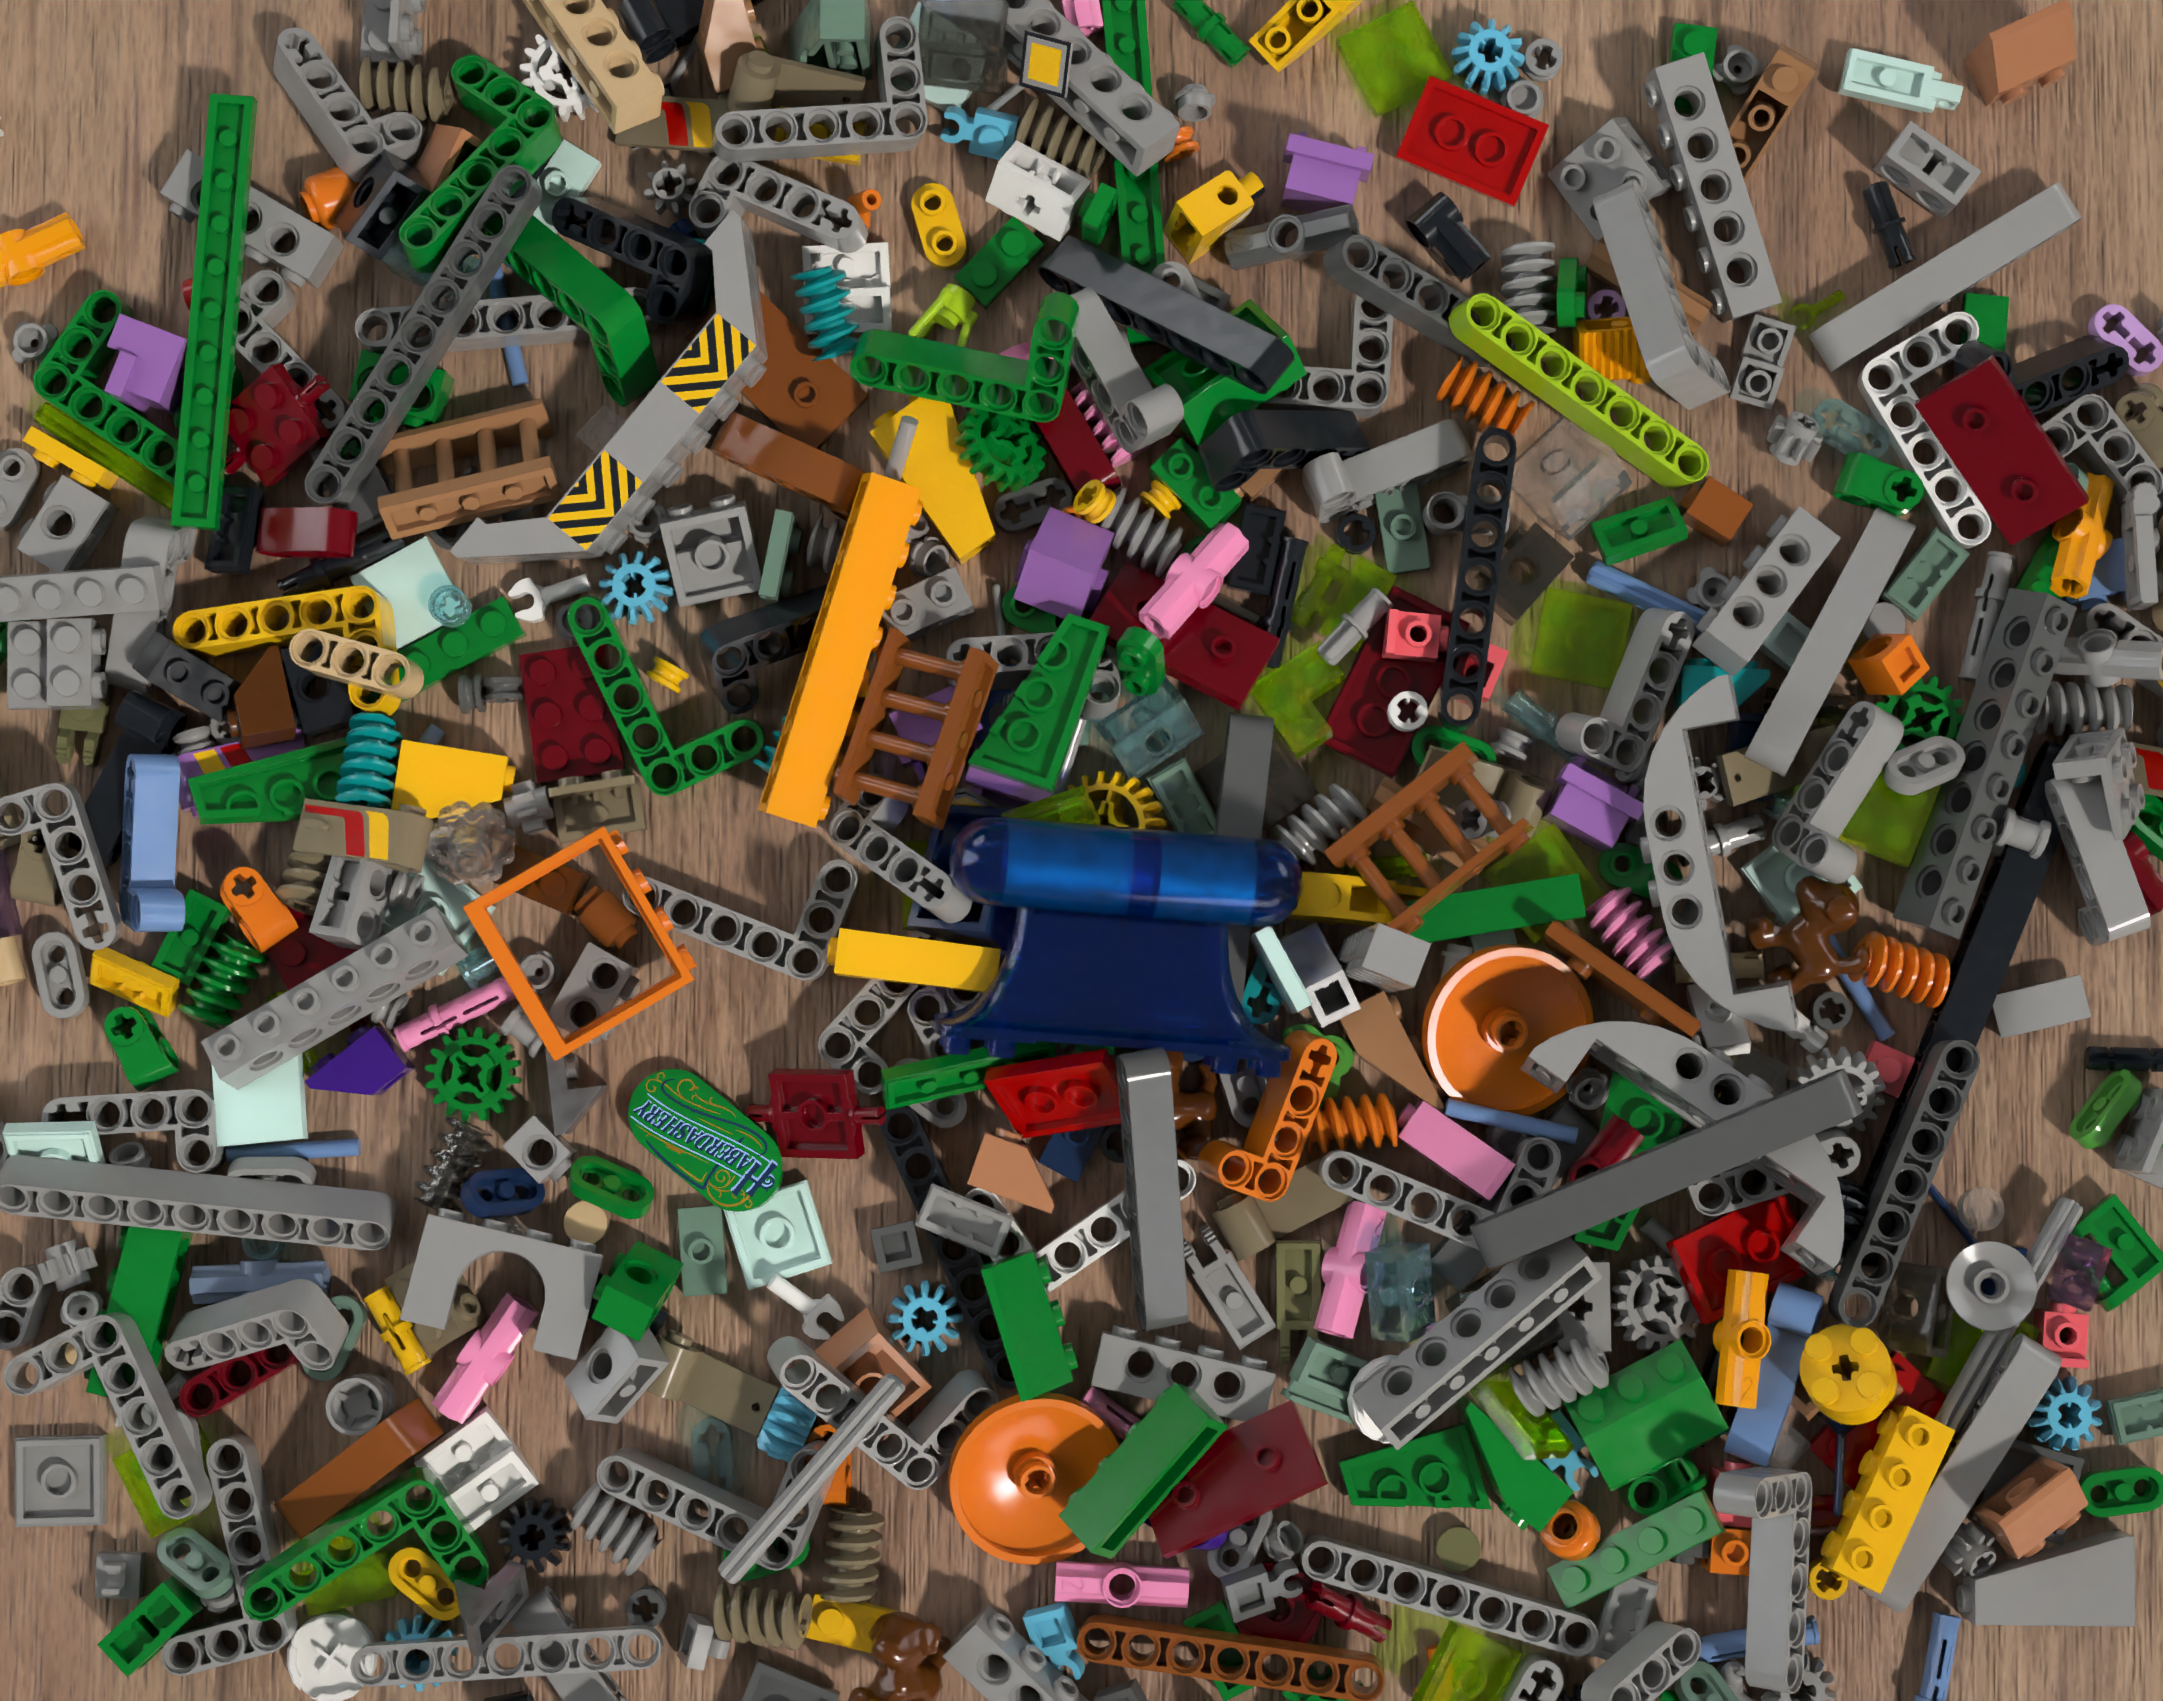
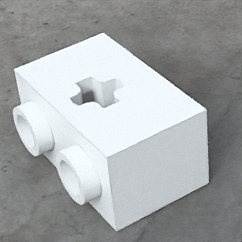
[985,140,1092,242]

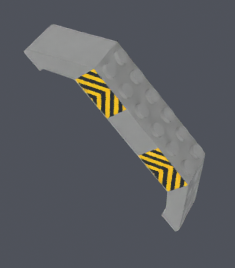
[450,210,768,565]

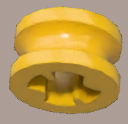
[1073,479,1116,524]
[1139,480,1182,520]
[645,656,690,694]
[1808,1557,1848,1600]

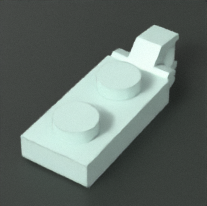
[1837,48,1963,113]

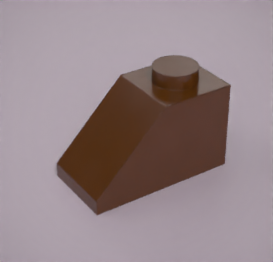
[226,645,296,750]
[493,842,591,916]

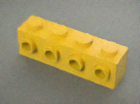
[1820,1405,1955,1594]

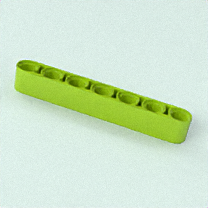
[1449,293,1709,490]

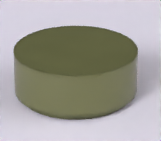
[1435,1525,1481,1572]

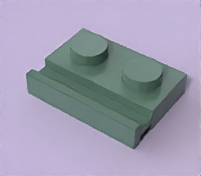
[758,509,803,604]
[1280,1336,1371,1425]

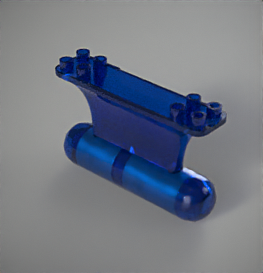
[932,816,1304,1078]

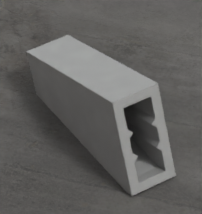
[1956,1530,2136,1627]

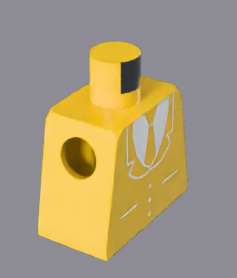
[1163,170,1265,265]

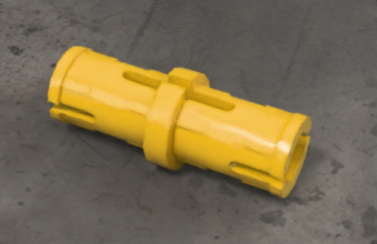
[363,1285,431,1376]

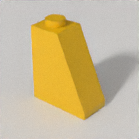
[391,739,516,819]

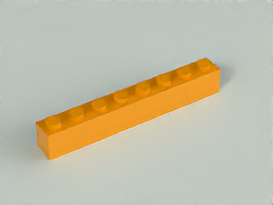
[757,472,923,828]

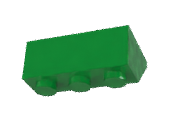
[1142,299,1307,446]
[981,1249,1079,1402]
[1562,1339,1730,1492]

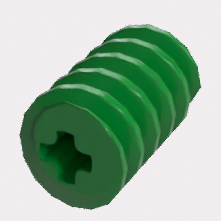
[177,931,268,1030]

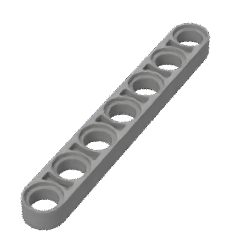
[350,1625,664,1687]

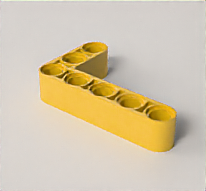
[172,585,401,716]

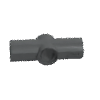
[1224,204,1360,271]

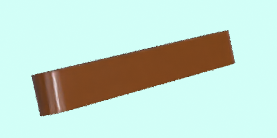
[1077,1613,1385,1701]

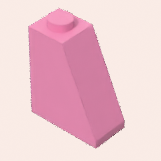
[1396,1100,1516,1201]

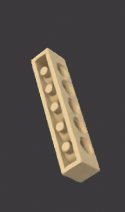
[522,0,665,134]

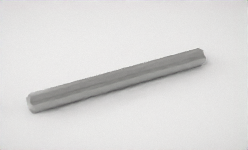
[1934,1197,2083,1434]
[718,1373,905,1584]

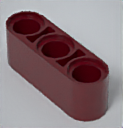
[1032,388,1122,496]
[255,507,359,558]
[179,1347,299,1417]

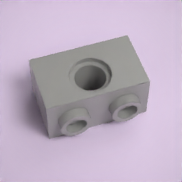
[16,475,120,572]
[564,1327,670,1424]

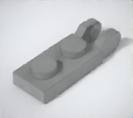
[2121,481,2163,610]
[1183,1223,1276,1350]

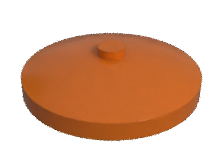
[1422,944,1594,1116]
[948,1392,1119,1565]

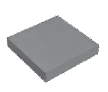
[15,1434,108,1527]

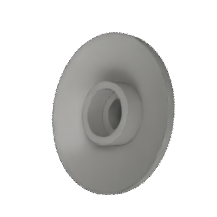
[1946,1241,2037,1331]

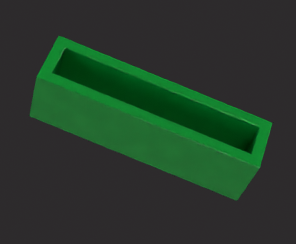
[84,1226,193,1398]
[1058,1382,1228,1559]

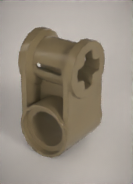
[2115,383,2163,469]
[10,829,71,907]

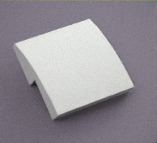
[802,242,892,334]
[414,1405,539,1530]

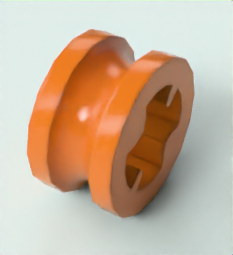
[1163,126,1200,163]

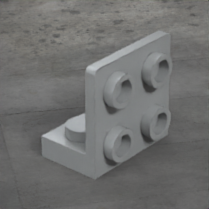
[360,0,426,69]
[1548,115,1674,240]
[2052,728,2145,841]
[2113,1088,2163,1189]

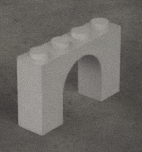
[400,1208,603,1360]

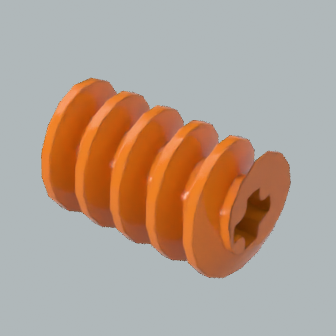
[1436,355,1535,435]
[1848,931,1950,1009]
[1306,1093,1398,1155]

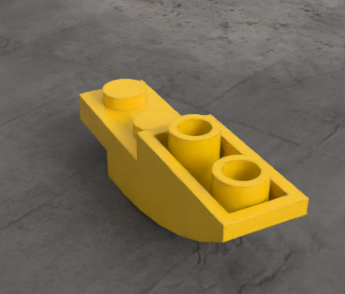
[1248,0,1363,73]
[1253,870,1429,927]

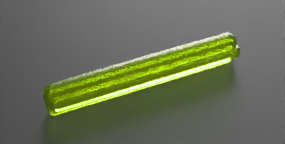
[34,402,174,511]

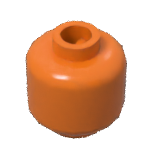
[298,166,359,231]
[1539,1499,1601,1561]

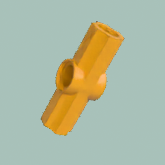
[0,212,86,288]
[2050,472,2115,599]
[1713,1269,1772,1409]

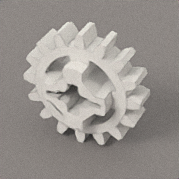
[520,34,599,122]

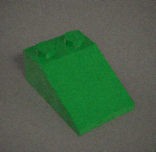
[1456,1395,1574,1533]

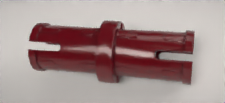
[1304,1581,1392,1643]

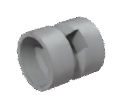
[326,1372,397,1436]

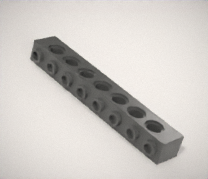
[1893,588,2077,940]

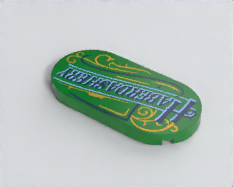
[628,1069,783,1212]

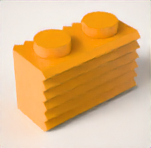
[1572,317,1652,384]

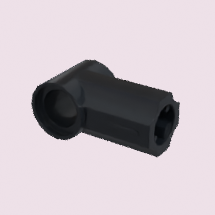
[1406,192,1491,283]

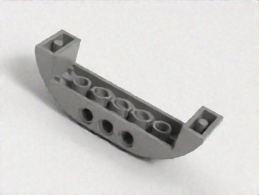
[1640,674,1799,1032]
[1520,1021,1844,1275]

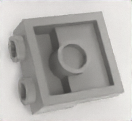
[659,494,762,607]
[7,618,107,710]

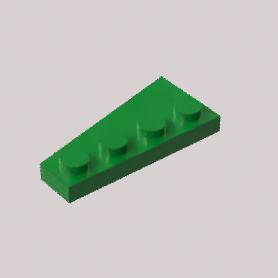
[968,613,1111,794]
[187,737,381,825]
[1574,1070,1685,1251]

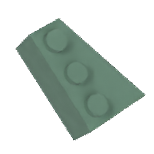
[788,0,873,80]

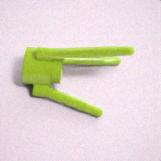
[908,284,979,376]

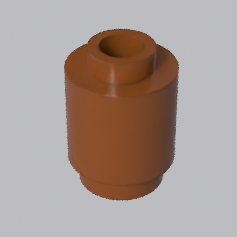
[573,885,638,949]

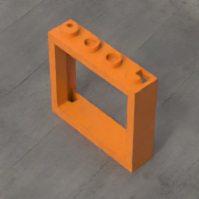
[463,825,697,1062]

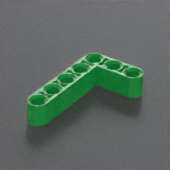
[399,55,562,273]
[486,215,660,407]
[33,290,226,486]
[849,292,1080,423]
[567,595,764,796]
[243,1467,489,1621]

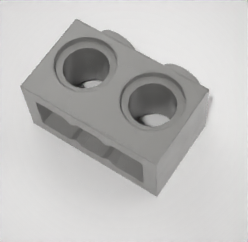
[1873,121,1982,219]
[882,566,974,641]
[309,856,399,950]
[549,942,641,1044]

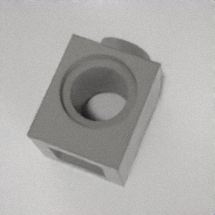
[502,1114,577,1184]

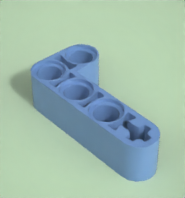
[119,754,185,932]
[1724,1281,1824,1468]

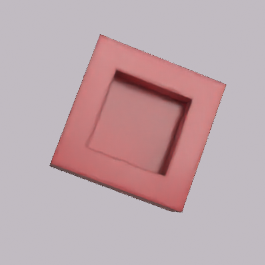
[1865,1041,1915,1098]

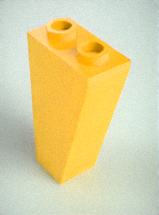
[870,395,996,565]
[827,928,1001,994]

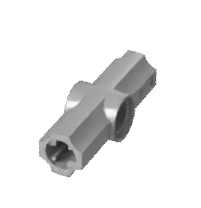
[2054,628,2163,687]

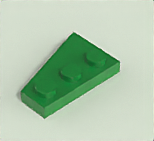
[1338,1422,1492,1510]

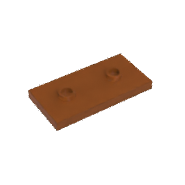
[685,291,869,449]
[1544,921,1701,1042]

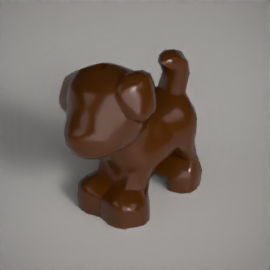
[1746,875,1870,996]
[1136,1042,1218,1161]
[848,1611,951,1701]

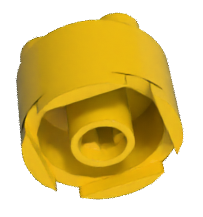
[1800,1324,1897,1425]

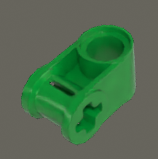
[1833,452,1924,517]
[104,1005,181,1092]
[1619,1453,1709,1516]

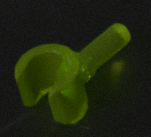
[1788,289,1845,332]

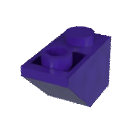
[304,1025,415,1095]

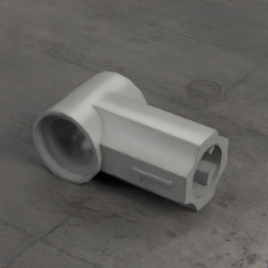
[1422,491,1511,537]

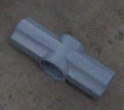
[189,1258,331,1305]

